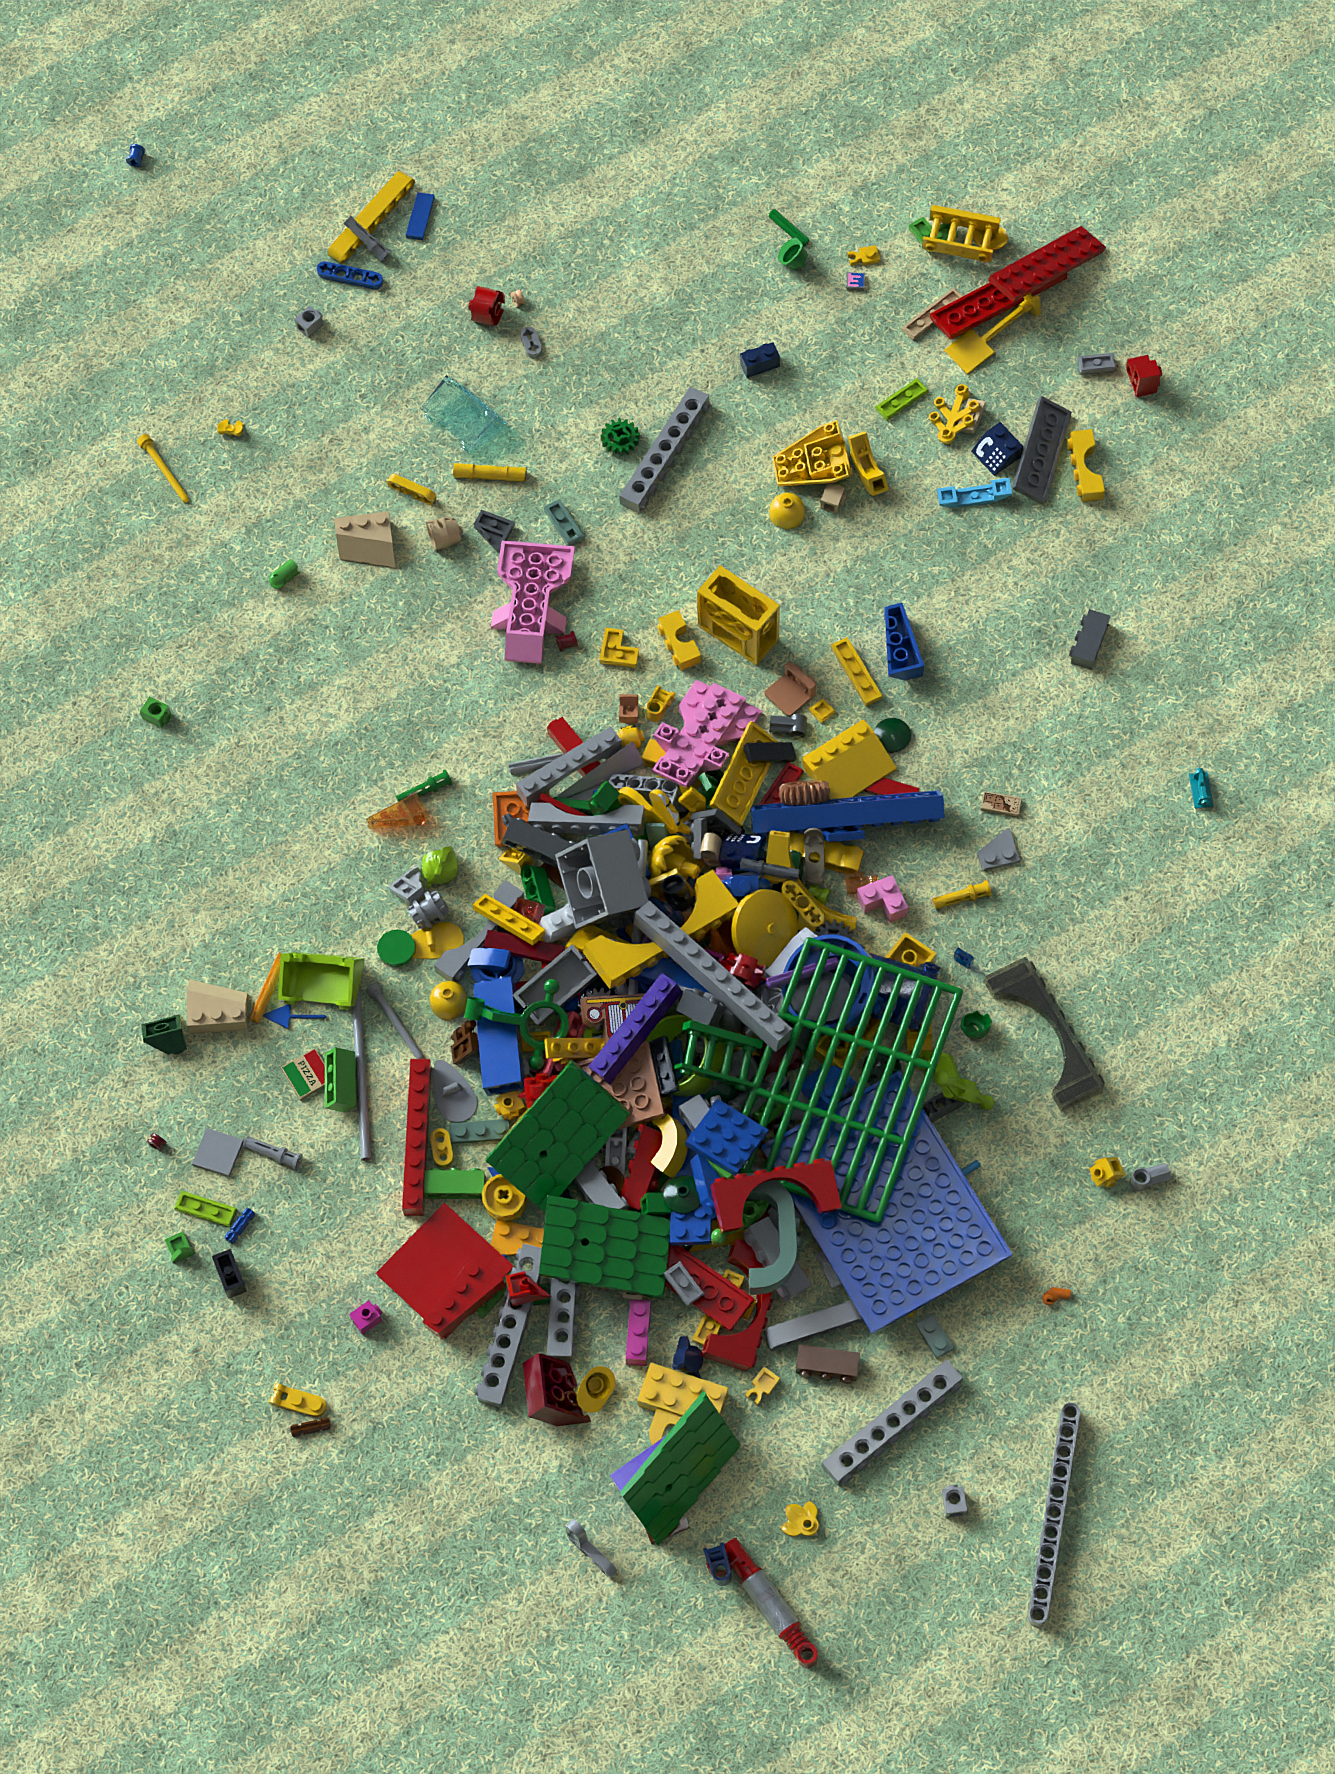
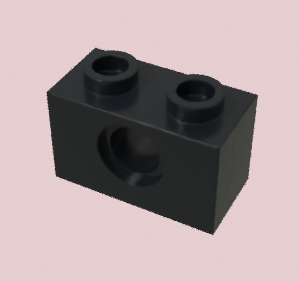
[212,1249,247,1299]

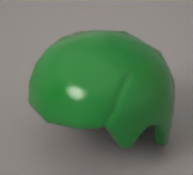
[960,1010,992,1039]

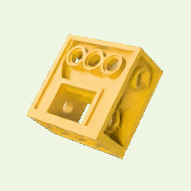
[697,565,780,666]

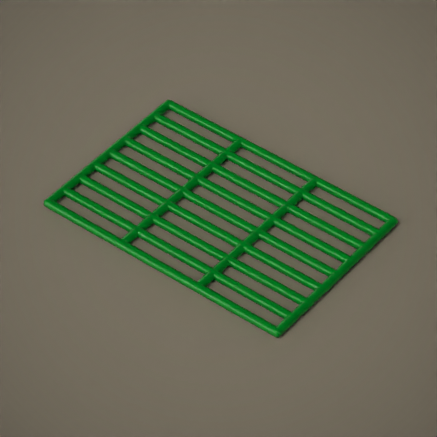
[738,937,963,1223]

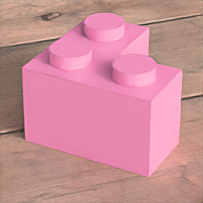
[856,875,908,923]

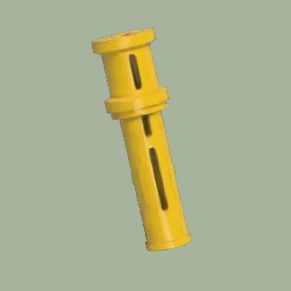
[932,880,992,910]

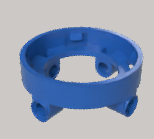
[782,934,884,1037]

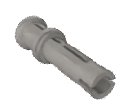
[343,216,391,262]
[243,1136,303,1170]

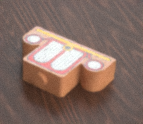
[580,993,646,1045]

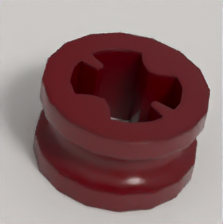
[146,1133,167,1151]

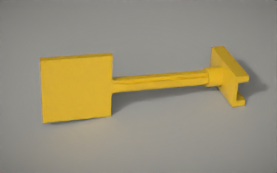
[944,293,1041,374]

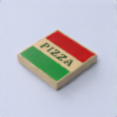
[281,1048,325,1100]

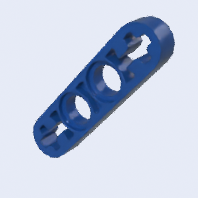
[317,261,383,289]

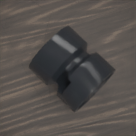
[661,875,692,911]

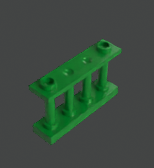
[674,1020,763,1091]

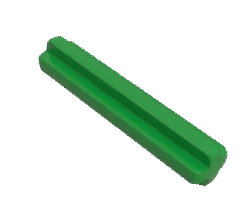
[769,209,809,247]

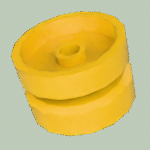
[482,1174,528,1222]

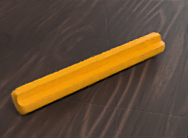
[249,953,281,1023]

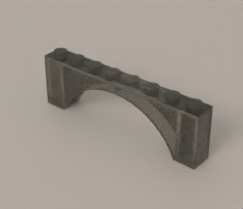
[984,957,1105,1113]

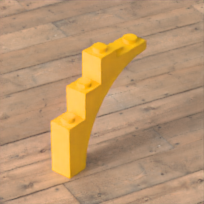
[764,830,857,932]

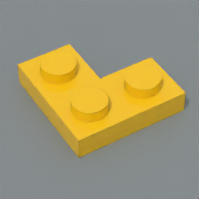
[599,627,639,668]

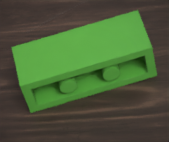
[325,1047,357,1112]
[424,1168,486,1199]

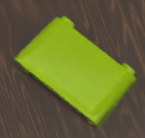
[278,952,365,1010]

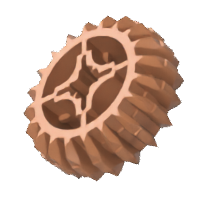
[779,780,830,805]

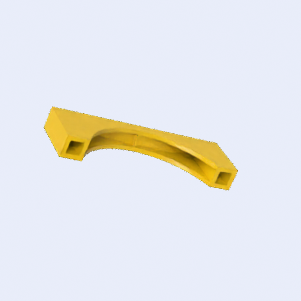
[583,870,739,989]

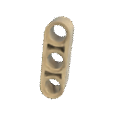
[700,833,726,871]

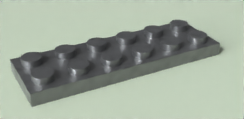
[1012,396,1072,505]

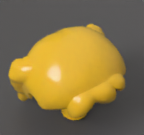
[648,835,706,880]

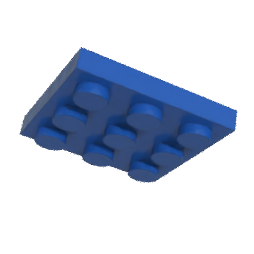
[685,1099,768,1176]

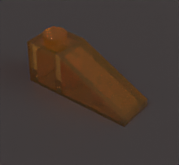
[366,793,428,829]

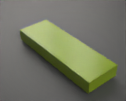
[875,378,928,421]
[174,1190,237,1228]

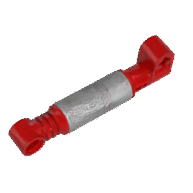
[706,1538,818,1668]

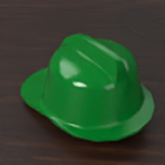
[778,238,808,270]

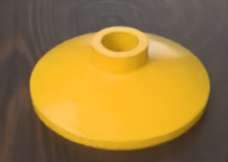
[973,227,1008,250]

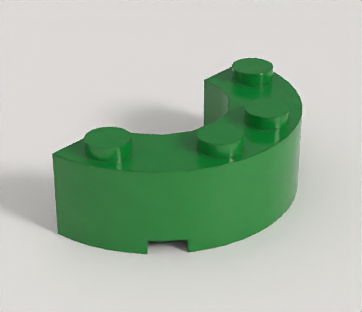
[588,781,649,844]

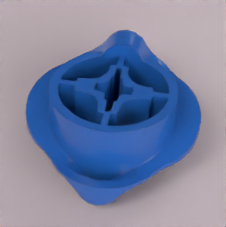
[471,955,524,984]

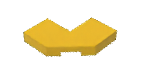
[678,786,706,823]

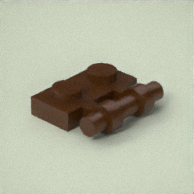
[451,1020,479,1065]

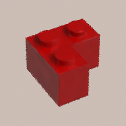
[1126,355,1162,398]

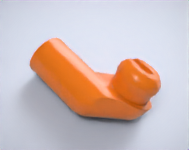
[1042,1287,1071,1305]

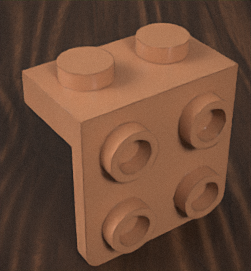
[765,661,816,717]

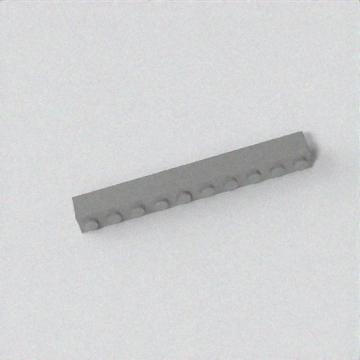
[634,901,792,1052]

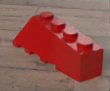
[620,1124,663,1213]

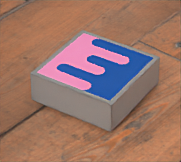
[847,272,865,291]

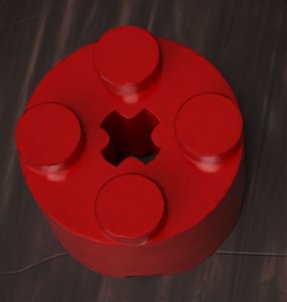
[468,286,505,326]

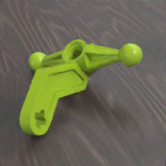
[916,1051,995,1110]

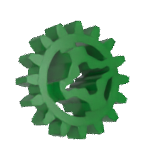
[601,418,640,456]

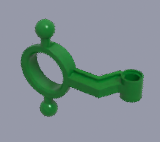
[464,979,569,1070]

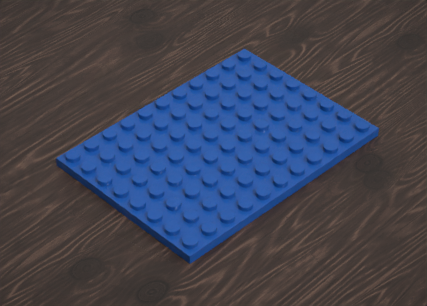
[761,1071,1013,1335]

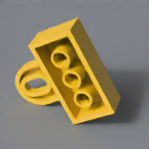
[637,1363,728,1445]

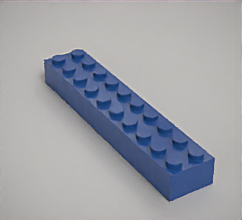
[750,790,945,836]

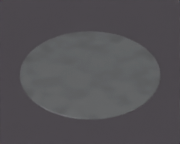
[791,971,851,1021]

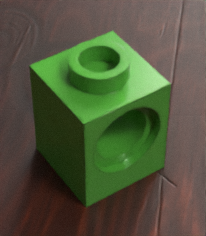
[140,696,171,728]

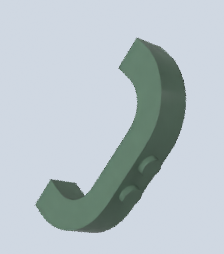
[746,1173,800,1295]

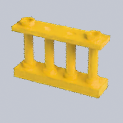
[922,204,1001,263]

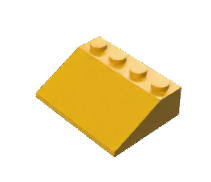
[802,719,897,799]

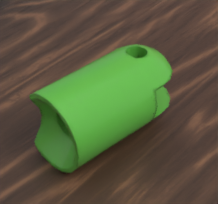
[269,559,300,589]

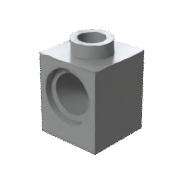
[294,306,324,338]
[942,1484,967,1518]

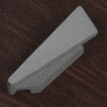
[558,742,644,801]

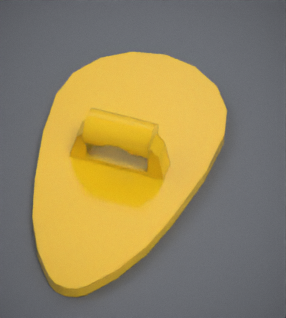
[410,922,464,959]

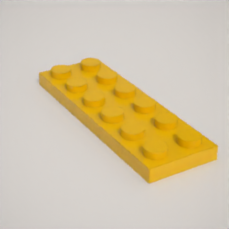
[709,721,779,827]

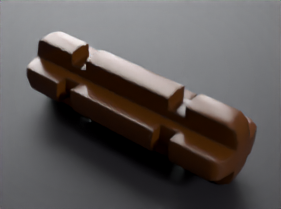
[290,1417,331,1437]

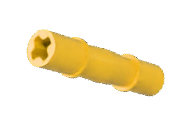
[453,463,527,482]

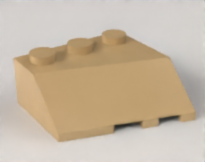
[334,511,396,568]
[187,979,249,1034]

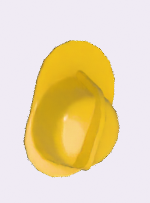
[577,1366,616,1413]

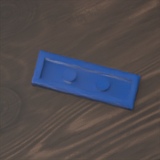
[406,192,435,240]

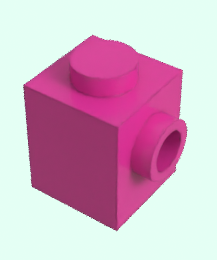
[349,1300,382,1335]

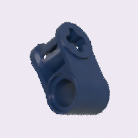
[703,1542,732,1586]

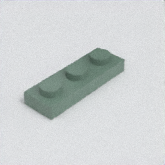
[450,1119,510,1144]

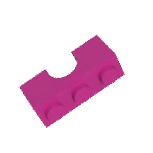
[626,1299,651,1366]

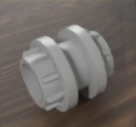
[408,891,449,929]

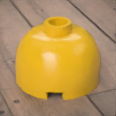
[769,493,806,529]
[429,981,468,1020]

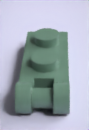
[544,499,585,546]

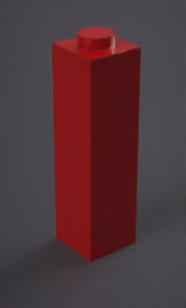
[547,717,601,777]

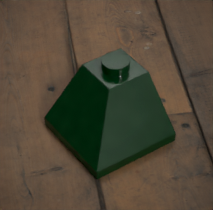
[141,1014,187,1055]

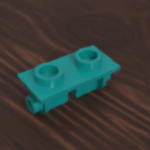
[1189,768,1214,809]

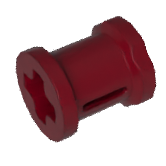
[555,631,578,652]

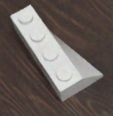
[539,903,579,943]

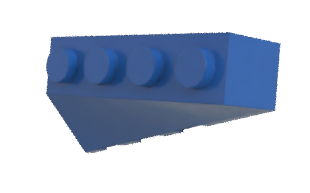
[884,603,924,681]

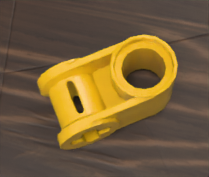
[646,685,676,722]

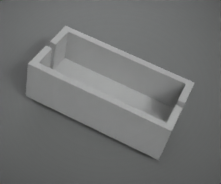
[513,944,600,1026]

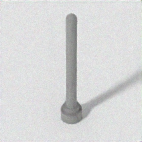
[366,982,424,1059]

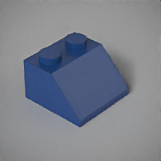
[801,1065,857,1111]

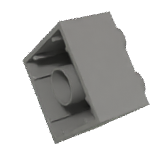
[555,829,651,929]

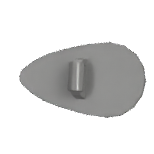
[432,1060,477,1123]

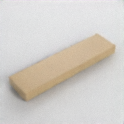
[901,288,963,341]

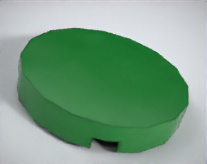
[377,929,416,967]

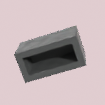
[676,988,726,1028]

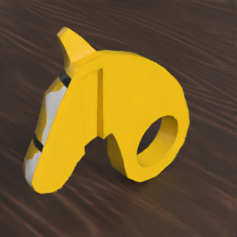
[618,787,691,834]

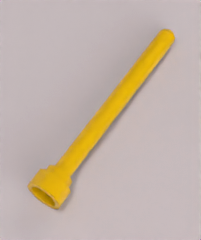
[137,434,189,503]

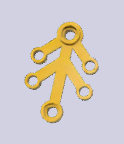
[929,384,980,444]

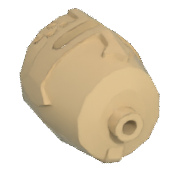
[425,517,463,551]

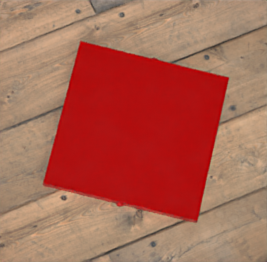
[375,1203,515,1339]

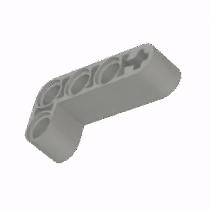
[609,774,682,811]

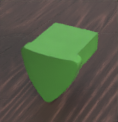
[165,1231,195,1263]

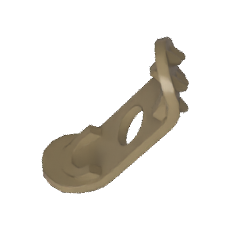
[804,828,825,885]

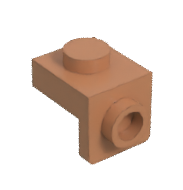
[619,694,639,724]

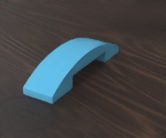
[937,478,1012,508]

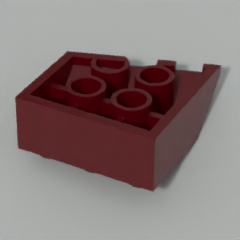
[523,1352,591,1427]

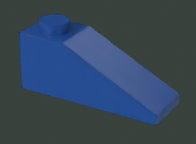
[690,1154,720,1219]

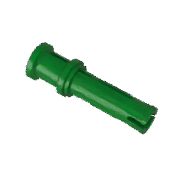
[395,769,453,806]

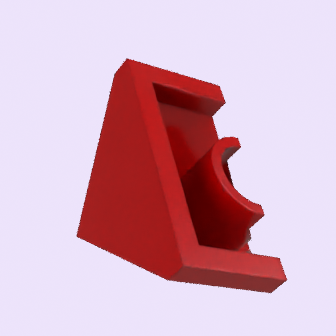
[506,1271,552,1306]

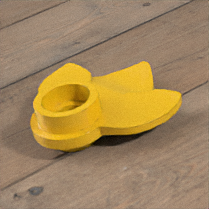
[780,1501,819,1537]

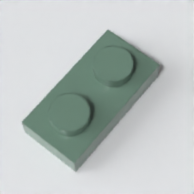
[915,1314,954,1359]

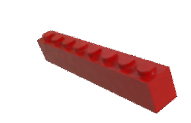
[402,1059,432,1216]

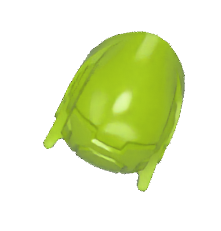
[422,846,458,888]

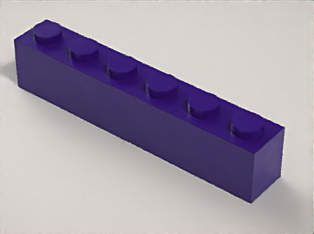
[588,973,683,1085]

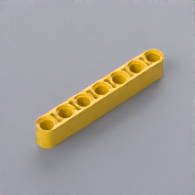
[327,171,415,264]

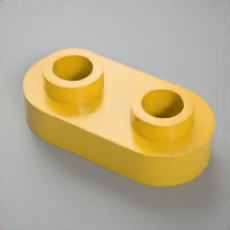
[430,1128,454,1168]

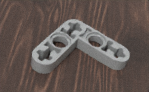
[565,1519,617,1578]

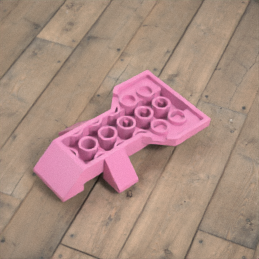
[491,540,575,664]
[652,679,762,788]

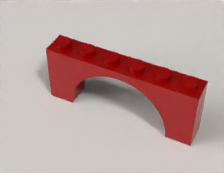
[711,1158,842,1233]
[701,1239,774,1372]

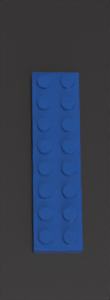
[670,1094,712,1246]

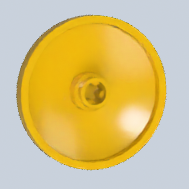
[731,889,798,967]

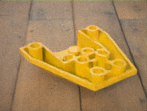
[772,420,852,487]

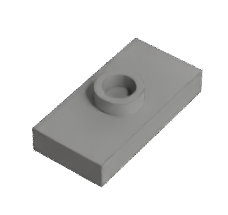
[1077,353,1116,375]
[663,1261,704,1307]

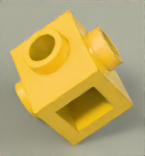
[494,1091,526,1120]
[1089,1157,1126,1188]

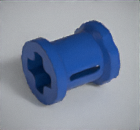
[126,144,145,167]

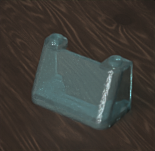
[420,374,508,454]

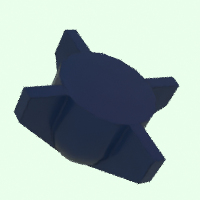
[672,1335,703,1379]

